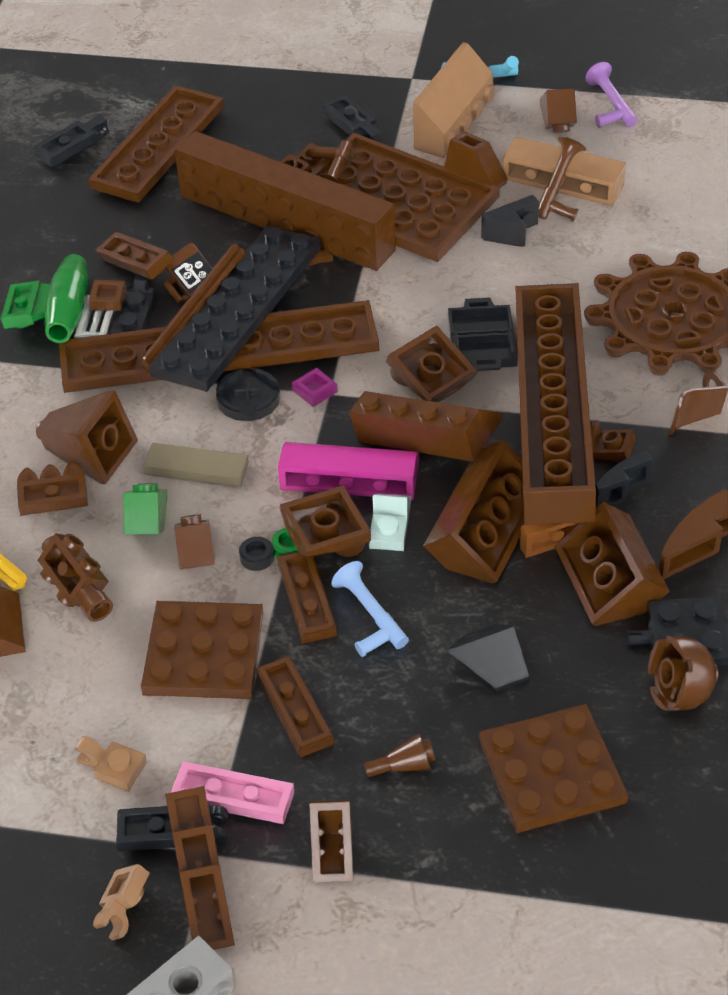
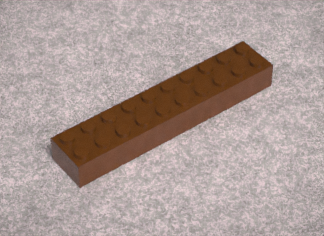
[515,283,596,525]

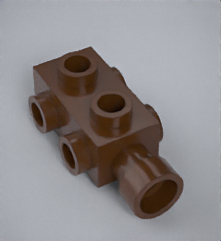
[37,533,113,622]

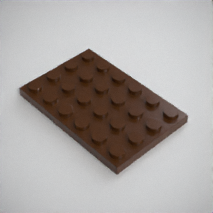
[311,133,500,262]

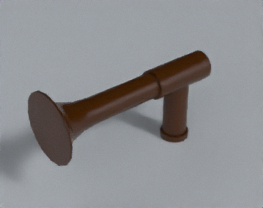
[538,136,586,222]
[311,140,353,184]

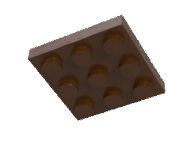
[141,601,264,699]
[479,704,628,833]

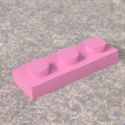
[171,761,294,824]

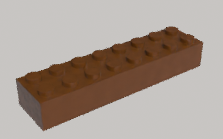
[175,131,396,271]

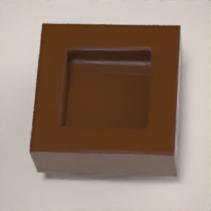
[89,280,126,311]

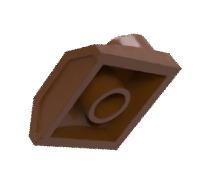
[386,325,477,403]
[280,485,371,557]

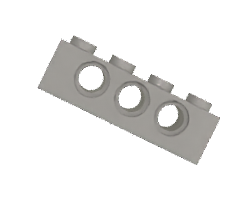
[127,935,235,995]

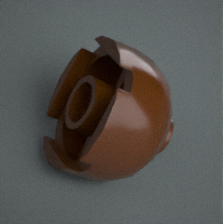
[648,636,718,710]

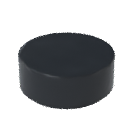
[239,537,274,571]

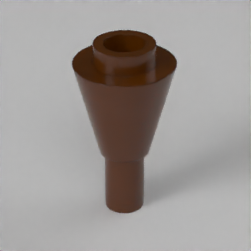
[364,733,436,778]

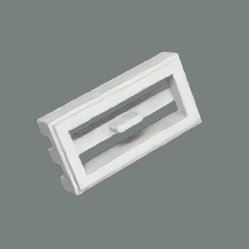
[74,295,116,339]

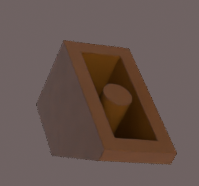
[540,88,577,133]

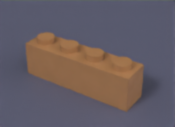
[503,137,626,206]

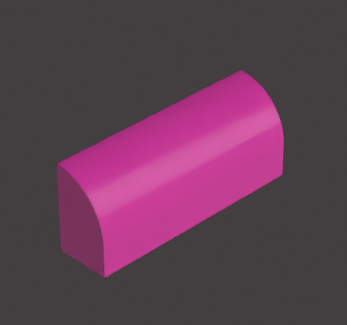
[278,442,420,500]

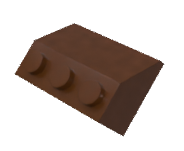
[555,502,670,626]

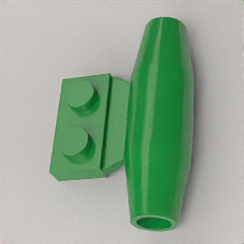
[1,254,88,343]

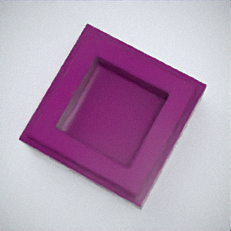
[292,368,338,407]

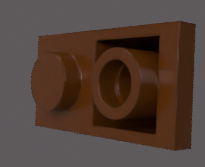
[444,131,508,188]
[174,514,215,569]

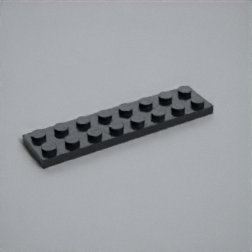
[149,226,321,392]

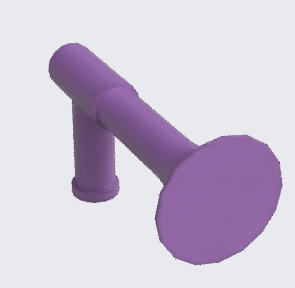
[585,62,637,128]

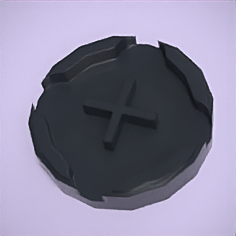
[216,368,281,421]

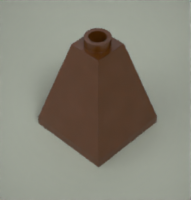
[36,390,138,484]

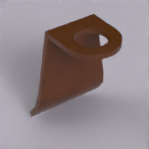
[668,371,728,436]

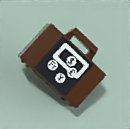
[165,242,213,304]

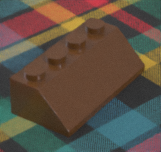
[349,391,503,462]
[423,440,525,584]

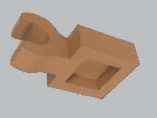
[75,736,147,792]
[93,864,149,940]

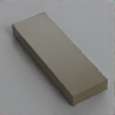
[143,443,249,487]

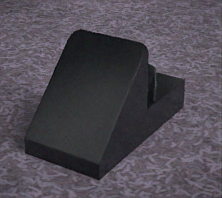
[481,195,539,247]

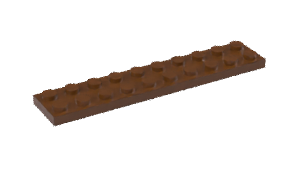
[59,300,380,393]

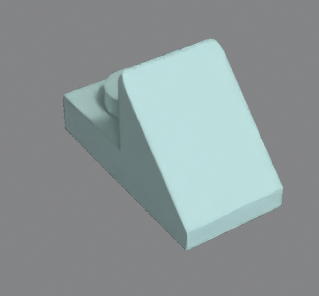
[369,493,411,551]

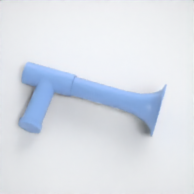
[332,561,409,657]

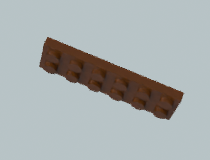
[88,85,224,203]

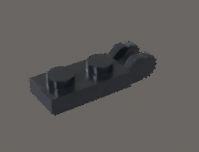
[116,805,228,851]

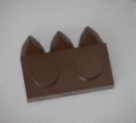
[17,461,88,516]

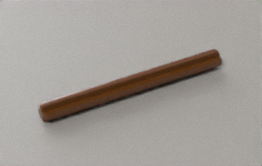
[140,244,245,372]

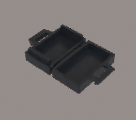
[448,297,518,371]

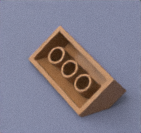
[413,42,495,158]

